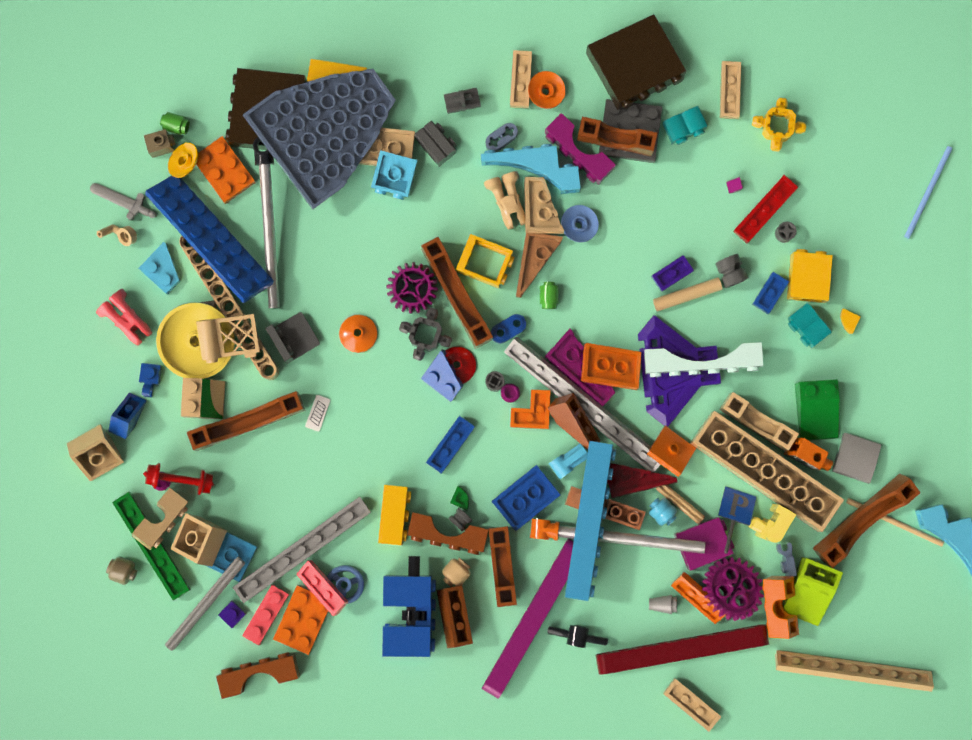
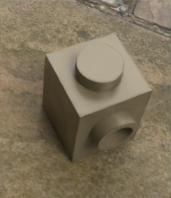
[144,129,176,158]

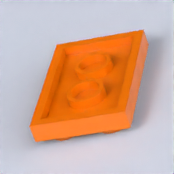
[196,136,256,204]
[581,343,641,390]
[273,585,328,655]

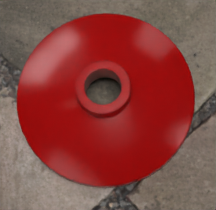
[445,347,476,384]

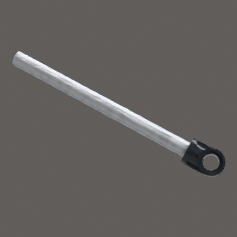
[253,137,280,308]

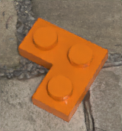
[510,390,550,429]

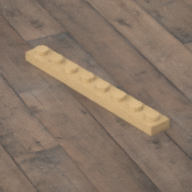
[775,650,934,692]

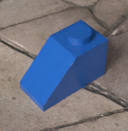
[108,393,146,439]

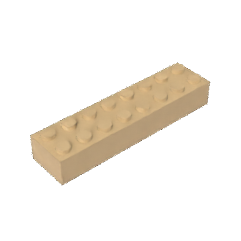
[690,411,844,532]

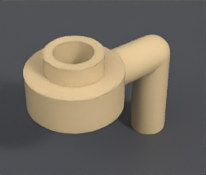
[97,224,137,246]

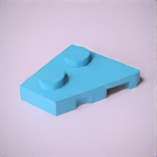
[138,242,180,295]

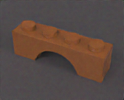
[577,116,657,156]
[407,512,488,555]
[488,526,517,607]
[216,652,300,699]

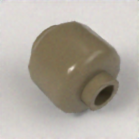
[106,556,137,585]

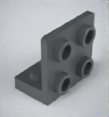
[265,312,320,364]

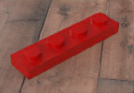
[733,175,798,244]

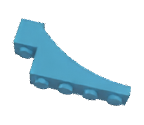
[481,144,581,194]
[915,504,972,576]

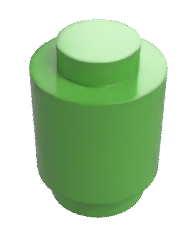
[160,112,190,135]
[540,282,559,309]

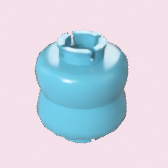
[649,498,677,526]

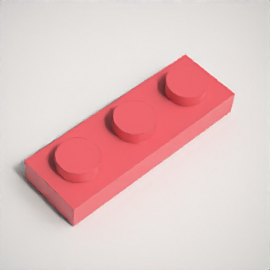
[296,560,349,616]
[242,585,289,645]

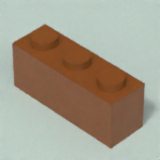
[437,585,473,648]

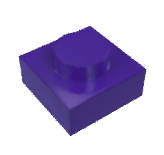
[218,601,246,628]

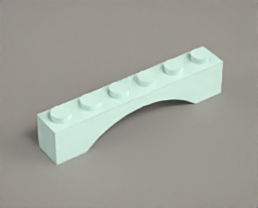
[644,342,763,377]

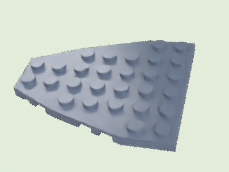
[243,69,395,210]

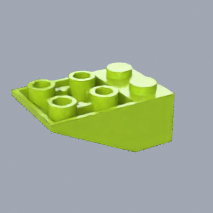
[783,557,843,626]

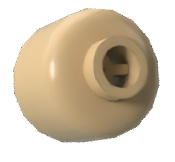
[442,558,471,587]

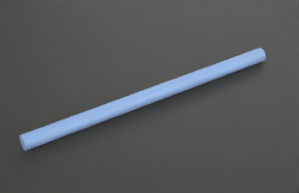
[904,146,952,239]

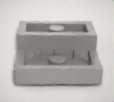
[832,433,881,484]

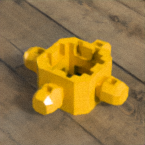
[752,98,806,152]

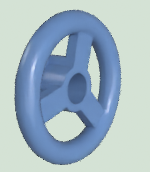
[327,565,364,604]

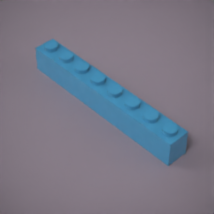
[565,441,616,601]

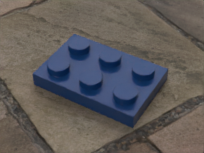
[491,465,560,532]

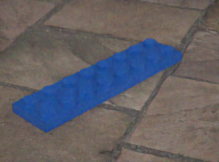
[145,176,274,303]

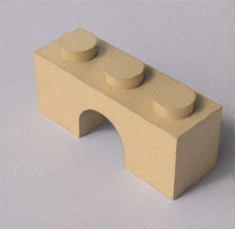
[132,488,188,550]

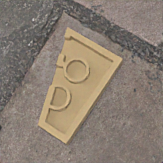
[524,177,564,234]

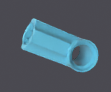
[549,444,587,479]

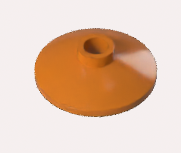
[528,71,565,109]
[339,315,377,353]

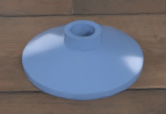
[561,205,599,242]

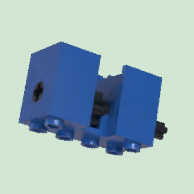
[382,556,436,657]

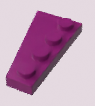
[545,328,615,407]

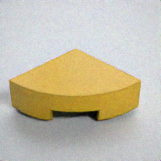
[840,308,860,334]

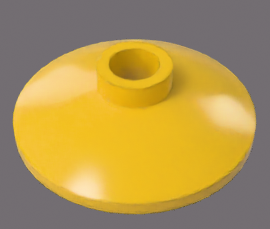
[168,143,198,178]

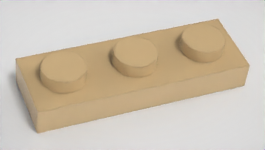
[510,50,532,109]
[720,61,741,119]
[663,678,721,732]

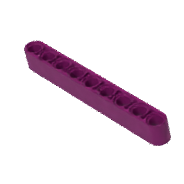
[481,538,574,699]

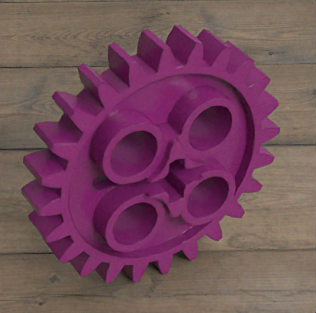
[702,557,764,621]

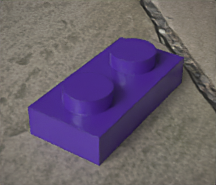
[651,255,694,292]

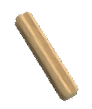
[656,485,705,524]

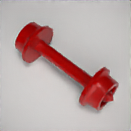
[143,463,215,495]

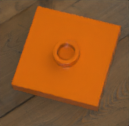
[647,426,696,477]

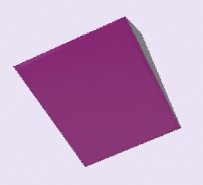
[726,177,743,194]

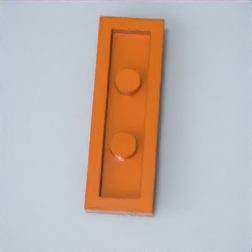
[671,572,726,624]

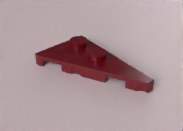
[608,463,678,499]

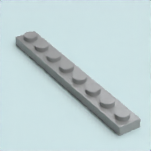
[232,497,371,603]

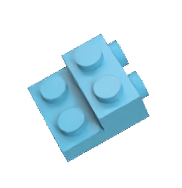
[371,150,418,200]

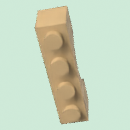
[719,392,799,451]

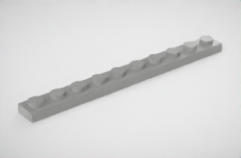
[504,336,661,472]

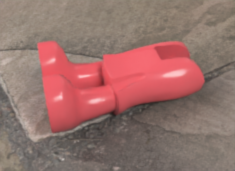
[96,288,152,346]

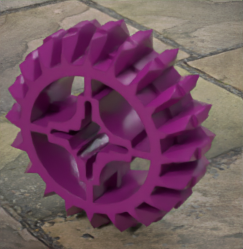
[386,262,438,314]

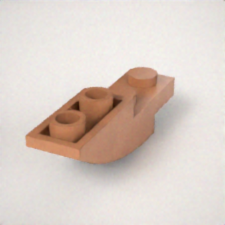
[565,486,646,530]

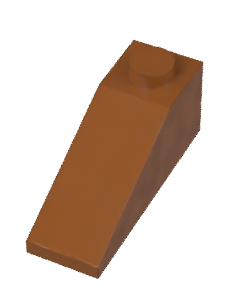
[548,393,601,450]

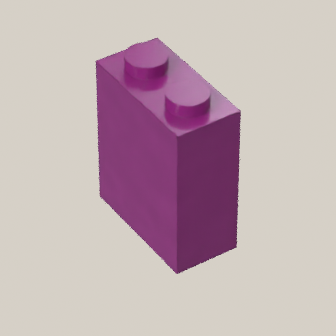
[674,517,735,571]

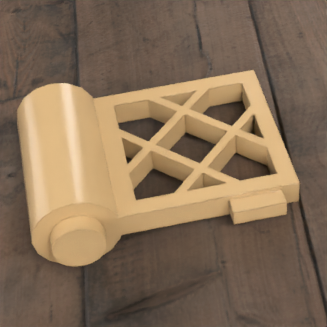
[196,314,260,363]

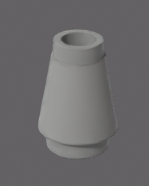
[649,595,677,614]

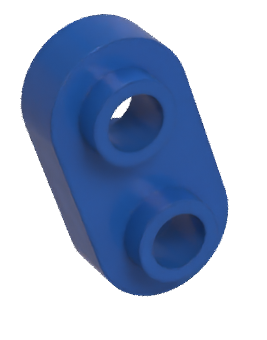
[491,314,526,344]

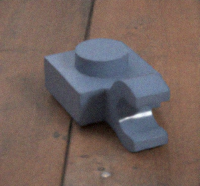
[776,542,797,576]

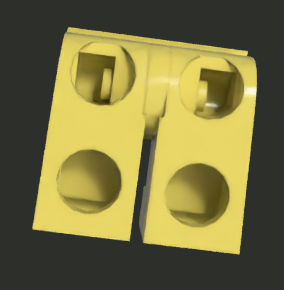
[748,504,796,543]

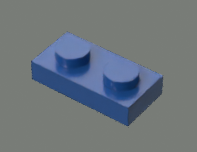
[752,272,789,314]

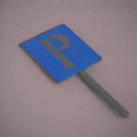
[718,486,756,554]

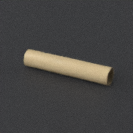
[653,277,722,312]

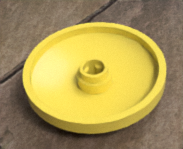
[156,302,235,379]

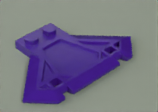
[638,315,721,427]

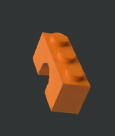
[762,576,799,639]

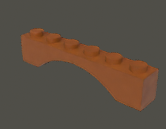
[421,237,493,349]
[187,391,306,451]
[813,473,921,568]

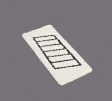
[305,395,330,431]

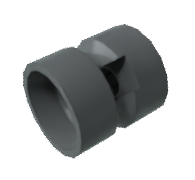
[715,254,749,288]

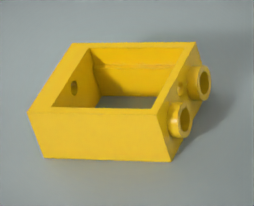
[456,234,515,289]

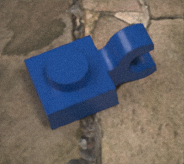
[139,363,162,398]

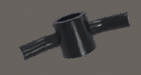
[548,625,608,648]

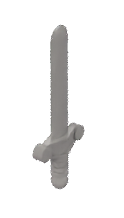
[90,183,156,220]

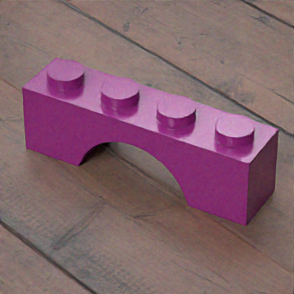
[545,113,616,185]

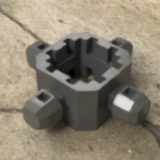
[399,308,452,361]

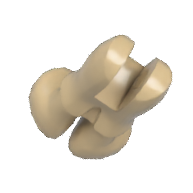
[484,171,525,230]

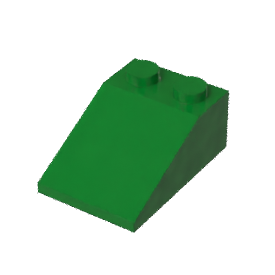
[795,379,840,440]

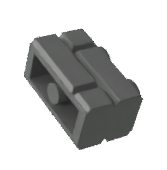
[414,121,457,167]

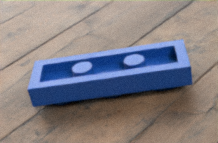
[426,416,475,474]

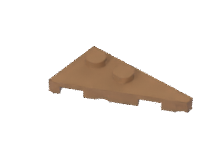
[516,233,563,298]

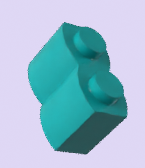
[663,106,708,145]
[787,303,832,348]

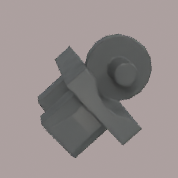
[444,88,481,114]

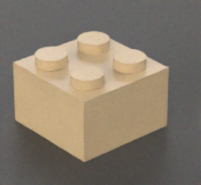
[171,513,227,567]

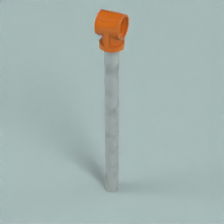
[530,519,705,554]

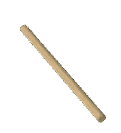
[846,498,944,547]

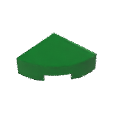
[450,486,469,511]

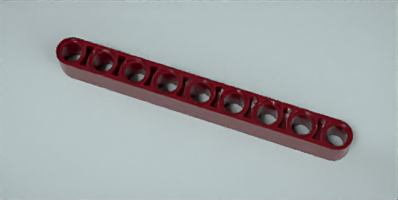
[595,624,769,675]

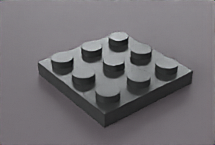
[599,99,662,163]

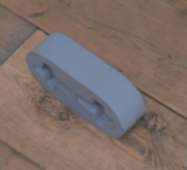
[485,123,518,152]

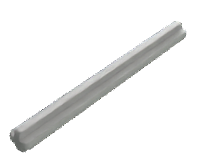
[165,557,245,651]

